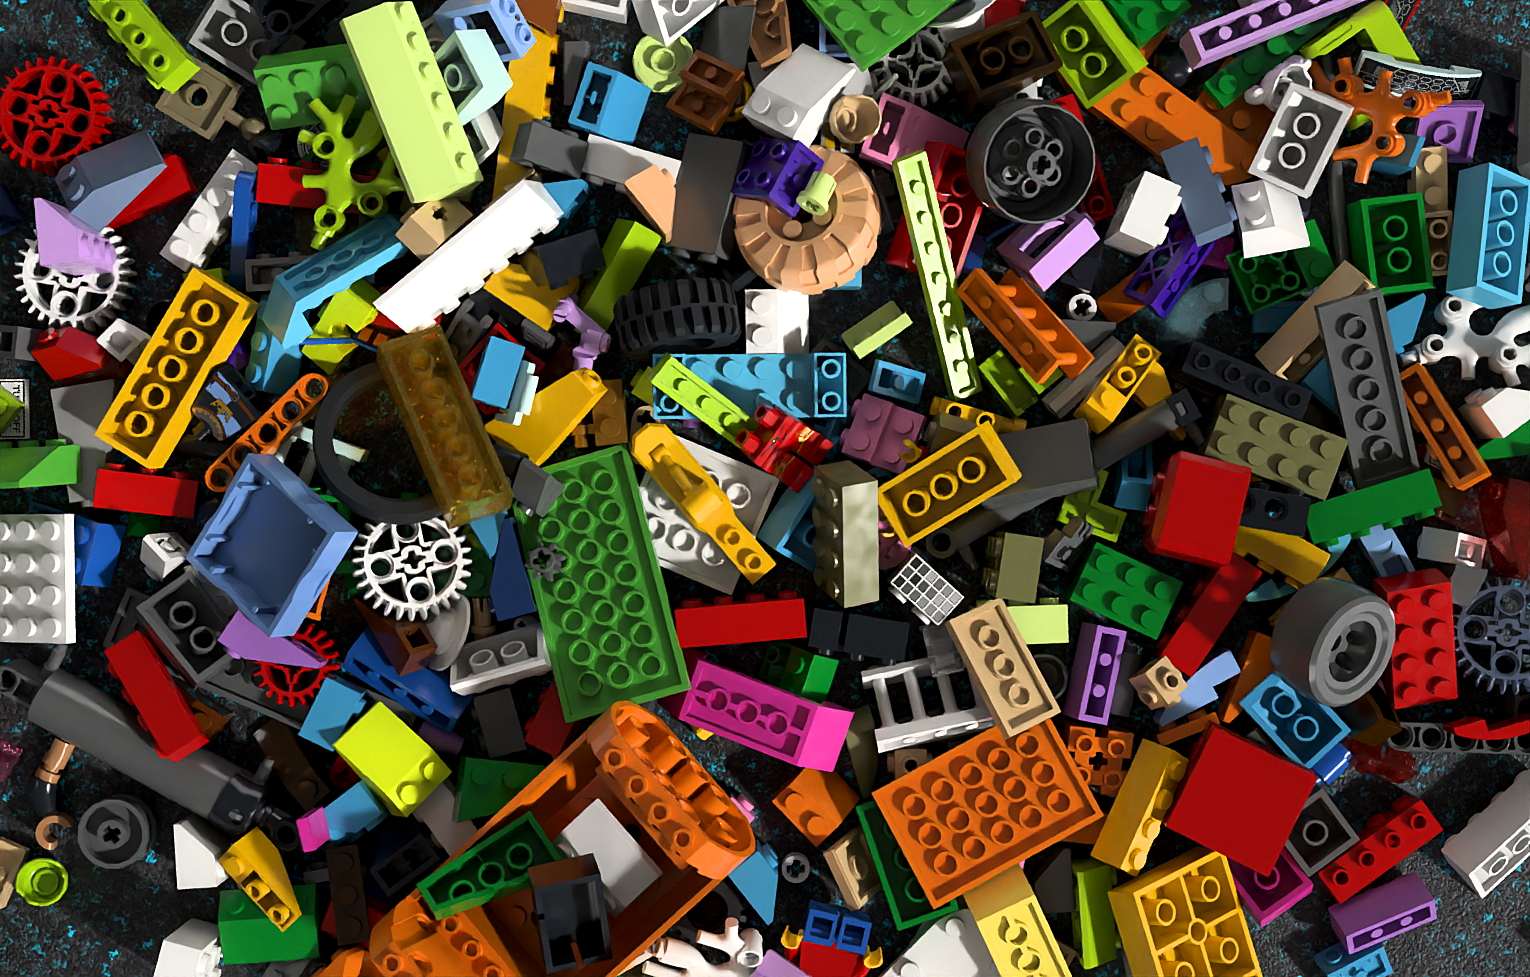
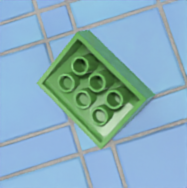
[0,439,82,489]

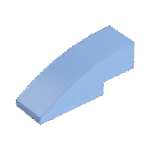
[1153,647,1241,726]

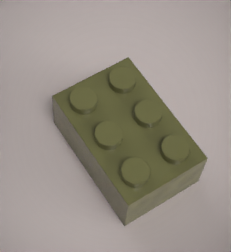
[980,530,1044,603]

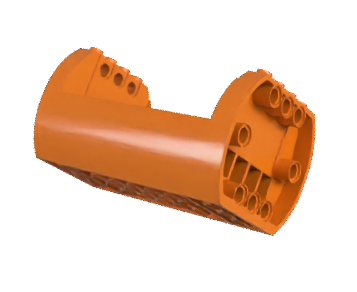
[369,701,756,977]

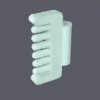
[495,360,539,426]

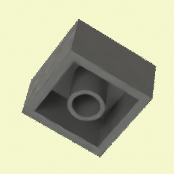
[1284,784,1360,877]

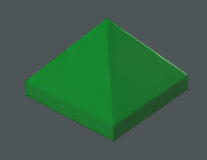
[127,512,162,537]

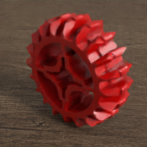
[252,621,340,707]

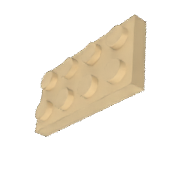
[945,598,1061,740]

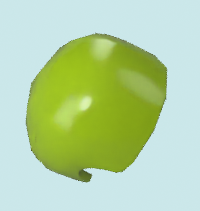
[15,857,68,906]

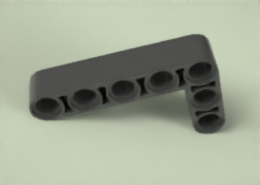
[1381,660,1530,755]

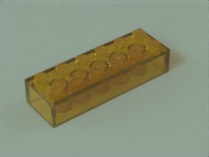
[377,325,514,530]

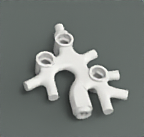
[1398,295,1530,388]
[642,917,763,977]

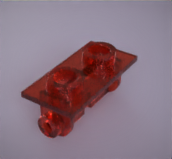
[1348,740,1418,783]

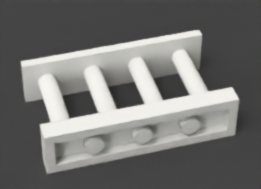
[861,651,996,753]

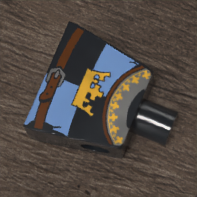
[191,364,271,442]

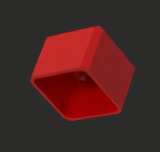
[1142,451,1252,569]

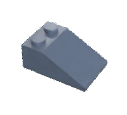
[54,130,167,232]

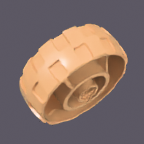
[732,145,882,295]

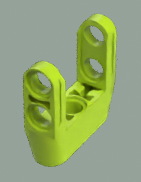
[1299,0,1422,131]

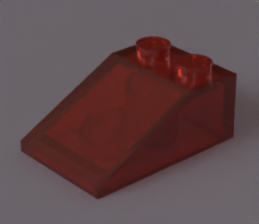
[1478,478,1530,581]

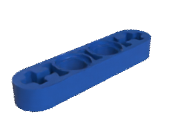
[229,170,258,292]

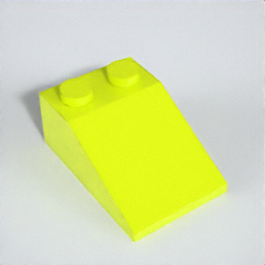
[332,701,452,818]

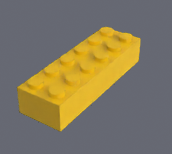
[94,268,260,469]

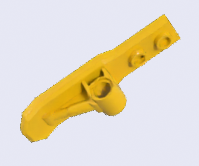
[631,423,776,585]

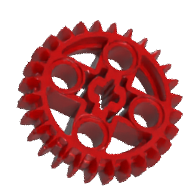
[0,56,114,176]

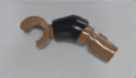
[26,738,76,850]

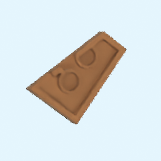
[727,0,792,71]

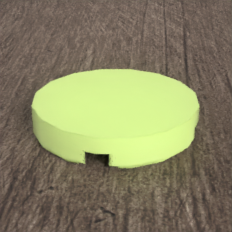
[632,35,694,95]

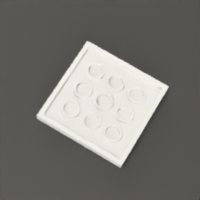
[639,435,779,595]
[0,514,76,644]

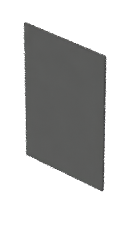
[701,5,756,105]

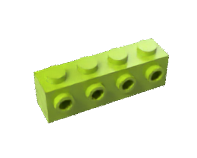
[87,0,201,94]

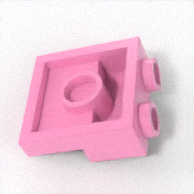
[839,393,927,475]

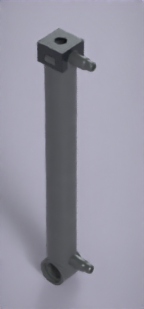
[926,387,1205,571]

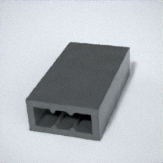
[661,133,753,264]
[981,418,1100,510]

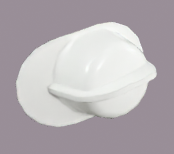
[927,0,995,47]

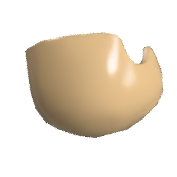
[829,94,882,144]

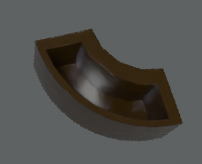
[1330,682,1402,747]

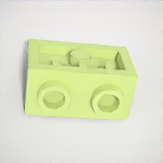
[841,301,913,361]

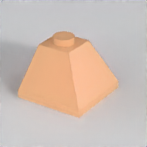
[624,165,676,243]

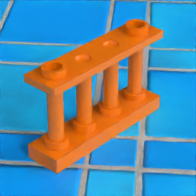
[955,268,1095,384]

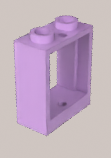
[996,208,1100,291]

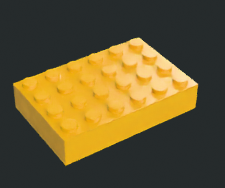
[1107,847,1263,977]

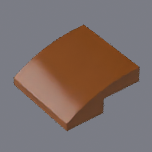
[665,50,745,136]

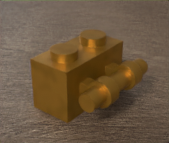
[570,379,630,448]

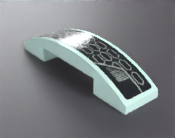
[1353,50,1482,100]

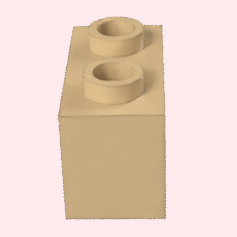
[395,198,473,262]

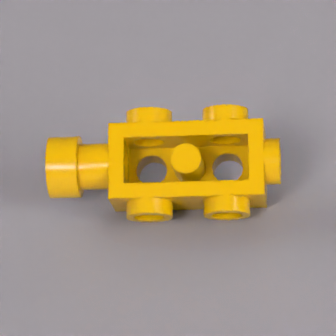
[929,396,1027,435]

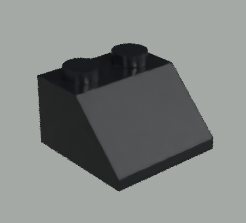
[515,228,606,290]

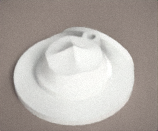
[422,593,471,671]

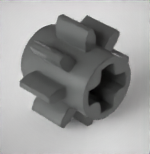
[524,541,566,582]

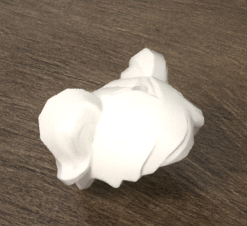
[1244,55,1313,114]

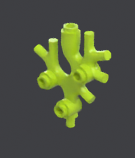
[298,94,406,252]

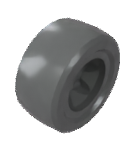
[965,98,1095,224]
[1270,577,1396,707]

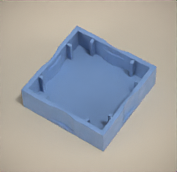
[185,453,359,638]

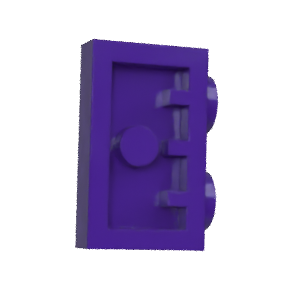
[732,138,824,218]

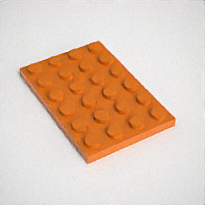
[871,718,1104,909]

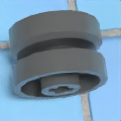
[78,792,161,869]

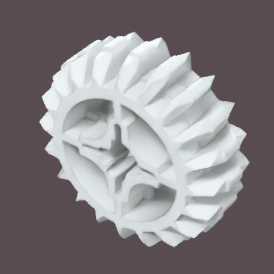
[873,26,953,107]

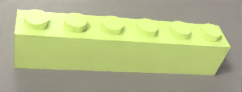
[339,1,484,204]

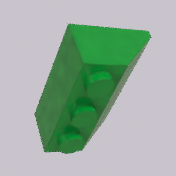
[218,884,325,965]

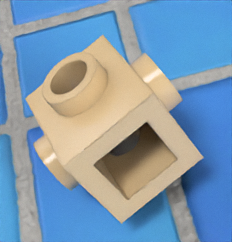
[1128,655,1188,710]
[887,744,933,780]

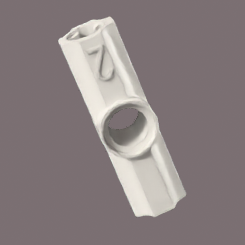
[1041,335,1125,419]

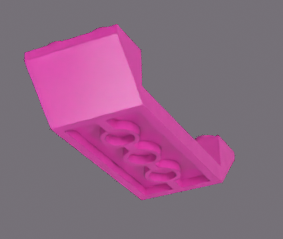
[657,648,855,772]

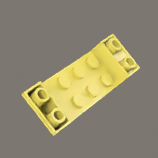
[962,863,1072,977]

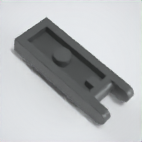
[428,298,493,379]

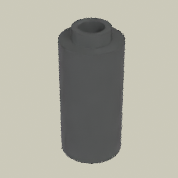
[1110,644,1144,717]

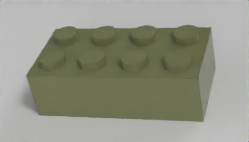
[1196,394,1349,501]
[811,460,879,608]

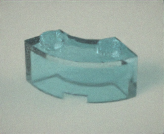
[1156,278,1229,343]

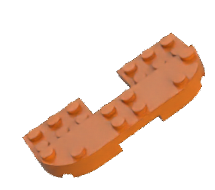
[1055,26,1281,187]

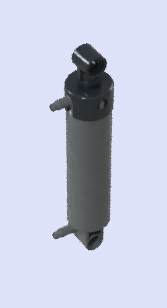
[0,644,304,852]

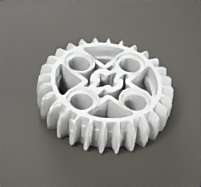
[14,227,137,332]
[351,515,472,622]

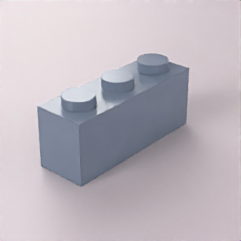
[1160,137,1238,247]

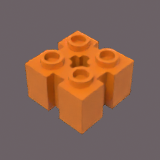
[1062,721,1134,796]

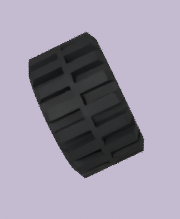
[671,876,748,950]

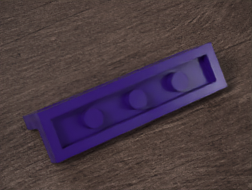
[1123,199,1226,320]

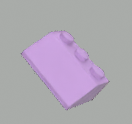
[34,198,116,276]

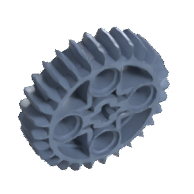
[1453,577,1530,695]

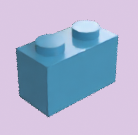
[298,675,368,752]

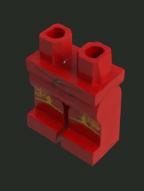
[735,403,834,493]

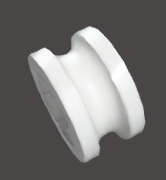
[1066,294,1097,321]
[782,852,810,883]

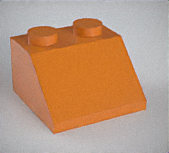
[772,767,861,847]

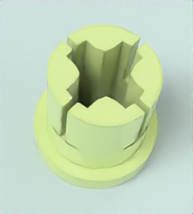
[796,171,837,216]

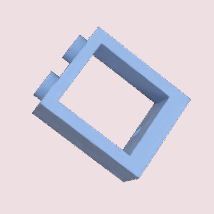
[433,0,537,62]

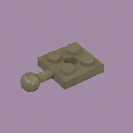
[155,53,267,142]

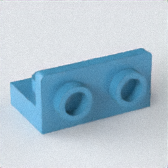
[1313,942,1393,977]

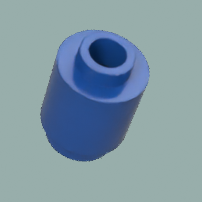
[1310,742,1353,786]

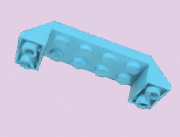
[262,212,410,349]
[652,353,847,419]

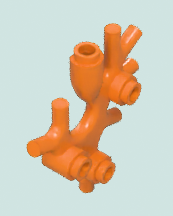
[1307,57,1452,184]

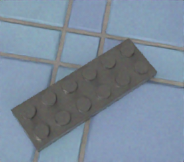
[1314,287,1420,490]

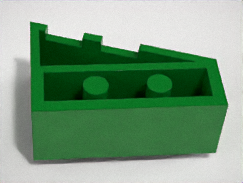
[452,756,548,823]

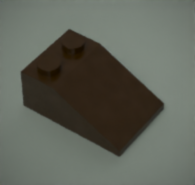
[941,9,1063,115]

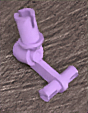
[553,293,611,371]

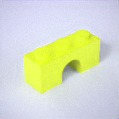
[301,278,382,376]

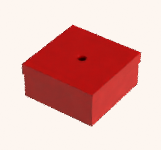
[1162,720,1318,877]

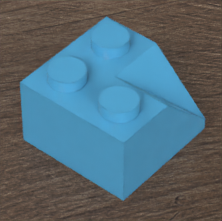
[324,780,390,846]

